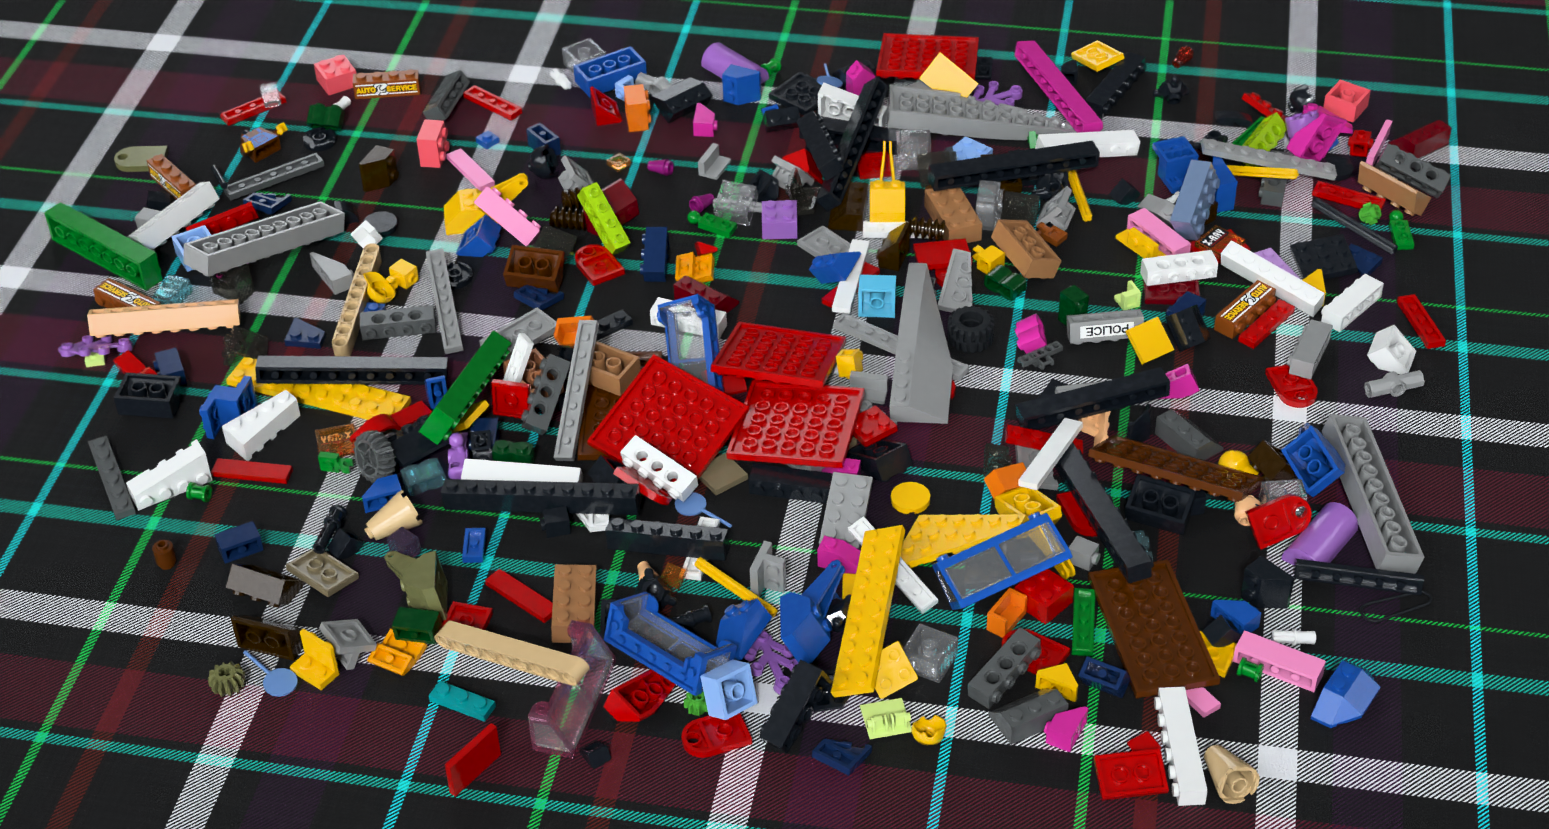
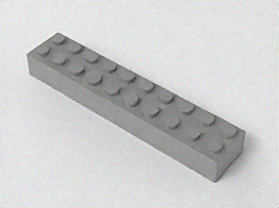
[183,201,345,276]
[1322,414,1425,574]

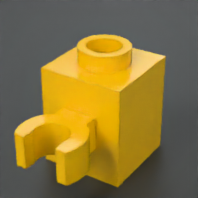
[972,245,1005,274]
[386,259,419,290]
[836,349,863,379]

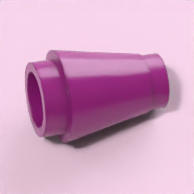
[647,159,674,176]
[689,193,714,213]

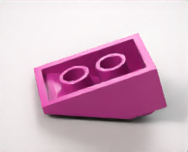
[1286,113,1347,162]

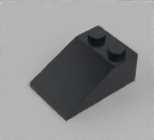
[846,438,913,482]

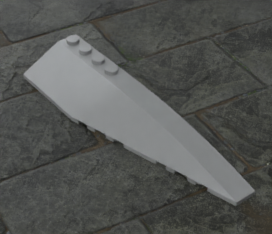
[887,84,1077,140]
[890,263,953,424]

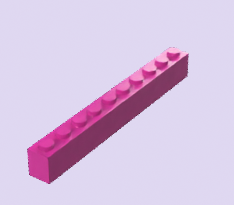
[1014,41,1103,133]

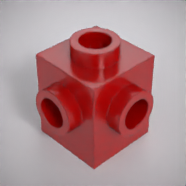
[1348,130,1374,157]

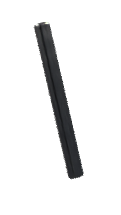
[1311,198,1398,255]

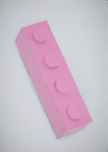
[474,186,543,246]
[1127,208,1191,255]
[1233,630,1326,692]

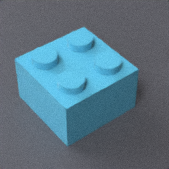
[858,275,896,318]

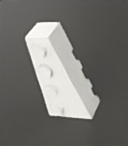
[818,82,887,127]
[222,390,300,461]
[126,439,212,511]

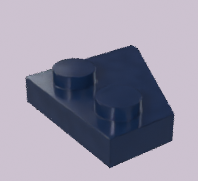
[243,193,292,214]
[1349,243,1383,278]
[513,285,564,310]
[284,318,326,349]
[812,739,872,776]

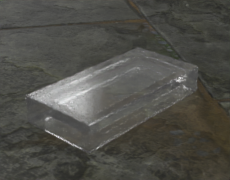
[259,82,281,108]

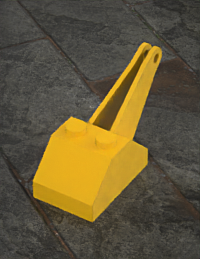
[870,141,905,222]
[444,173,528,235]
[994,487,1075,580]

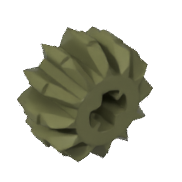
[208,661,246,697]

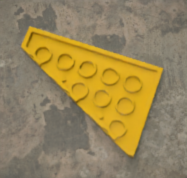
[900,514,1028,568]

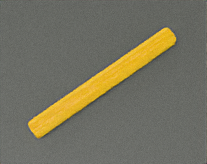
[1227,165,1299,179]
[1067,170,1093,222]
[694,557,778,619]

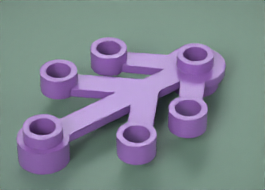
[973,81,1023,106]
[58,334,133,357]
[743,631,798,695]

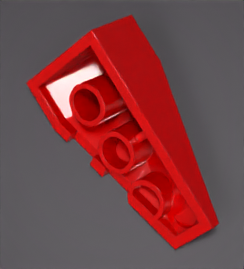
[603,669,676,722]

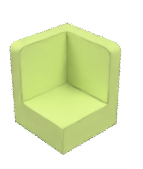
[1114,280,1141,310]

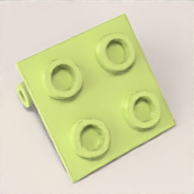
[860,698,911,739]

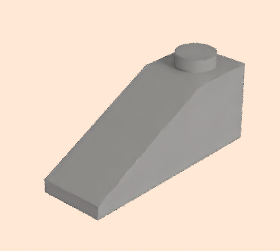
[1137,194,1175,231]
[310,252,354,295]

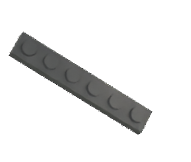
[223,152,324,201]
[88,436,136,520]

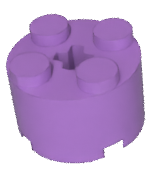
[1285,110,1319,141]

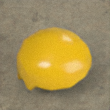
[911,715,947,745]

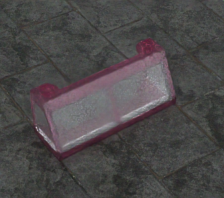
[528,620,616,758]

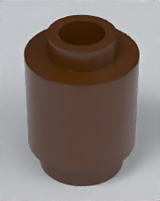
[152,540,176,570]

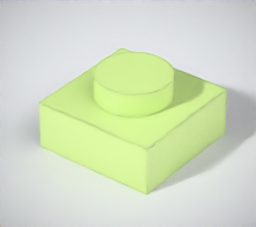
[85,352,105,367]

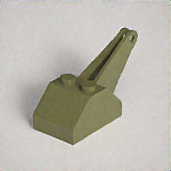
[384,551,448,621]

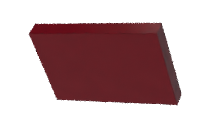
[1143,280,1200,305]

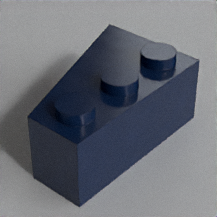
[640,227,670,282]

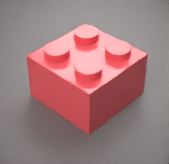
[314,54,357,96]
[1323,80,1371,123]
[416,120,450,168]

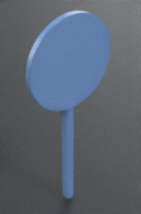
[817,63,843,88]
[675,492,732,528]
[243,650,298,697]

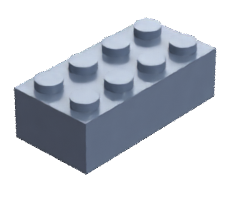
[1170,160,1220,241]

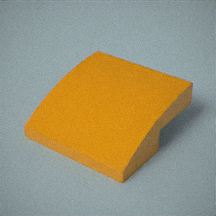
[675,252,715,282]
[367,629,427,676]

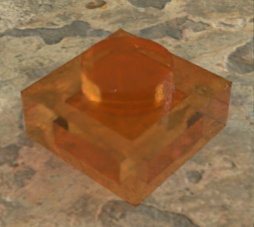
[607,152,631,172]
[660,562,688,590]

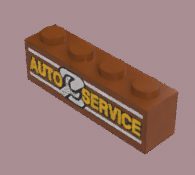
[353,69,421,99]
[146,154,196,200]
[93,278,161,308]
[1214,280,1276,339]

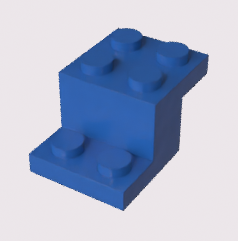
[1152,136,1199,194]
[199,376,258,439]

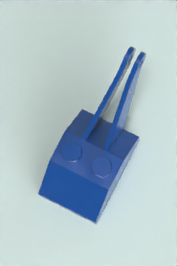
[1281,423,1346,497]
[780,560,845,663]

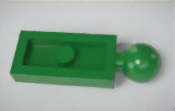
[687,210,737,238]
[1389,210,1414,250]

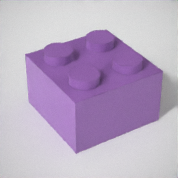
[762,200,798,239]

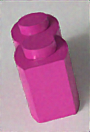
[1015,313,1047,354]

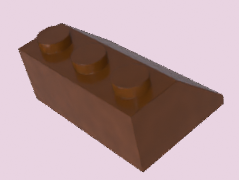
[503,245,564,293]

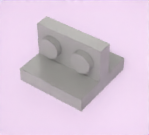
[558,155,594,194]
[771,155,815,196]
[1036,186,1076,231]
[750,541,787,597]
[319,619,377,670]

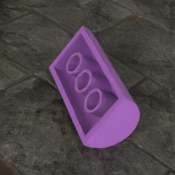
[701,42,769,83]
[1282,502,1358,566]

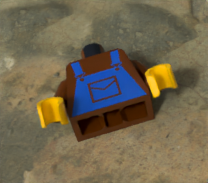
[240,122,288,163]

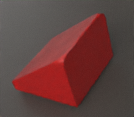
[695,242,718,256]
[1127,731,1161,751]

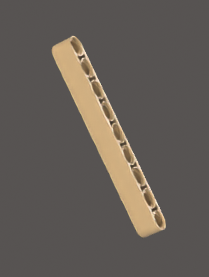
[332,243,382,356]
[434,621,590,686]

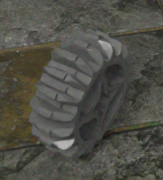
[353,430,396,483]

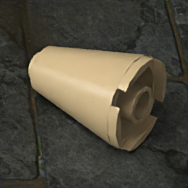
[364,490,423,541]
[1204,745,1260,804]

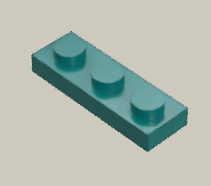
[428,681,496,722]

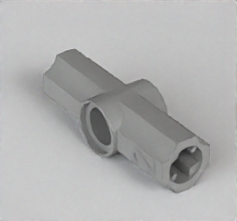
[635,72,673,95]
[1364,370,1425,398]

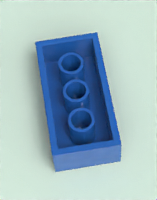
[573,46,647,98]

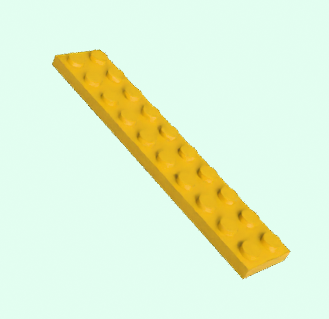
[226,356,411,420]
[831,525,905,698]

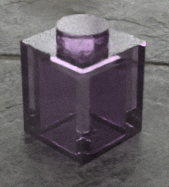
[387,527,421,557]

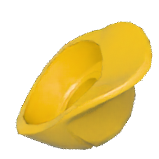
[363,272,396,304]
[1218,450,1259,475]

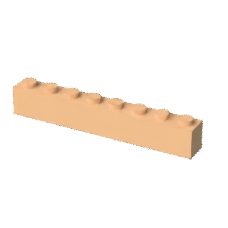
[87,299,241,338]

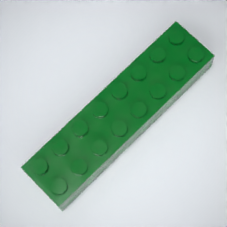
[44,202,163,291]
[418,330,511,445]

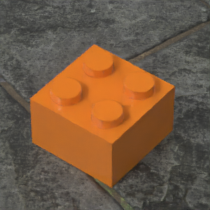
[623,84,651,132]

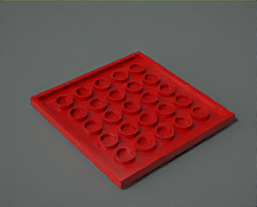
[876,33,979,80]
[711,322,846,389]
[587,354,749,482]
[726,380,865,468]

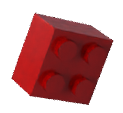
[1015,569,1074,625]

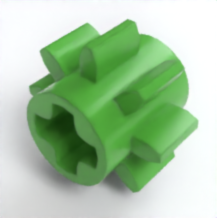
[1359,202,1382,225]
[683,691,708,716]

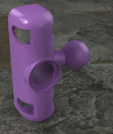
[448,432,470,479]

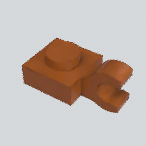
[1036,222,1068,247]

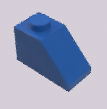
[424,375,447,410]
[362,474,403,513]
[1210,600,1261,638]

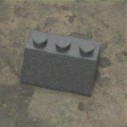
[1155,409,1224,460]
[988,689,1068,745]

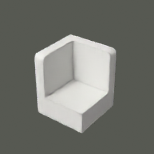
[351,220,383,248]

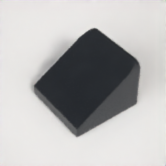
[579,741,611,769]

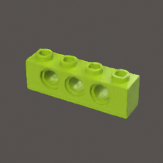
[1242,112,1287,167]
[577,182,631,255]

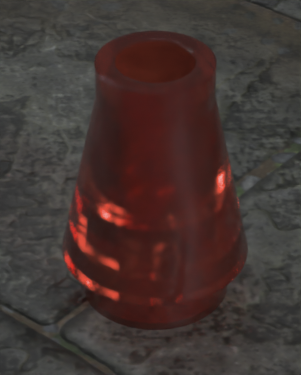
[1172,46,1194,68]

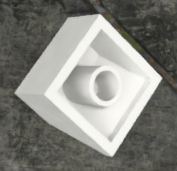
[1367,325,1416,374]

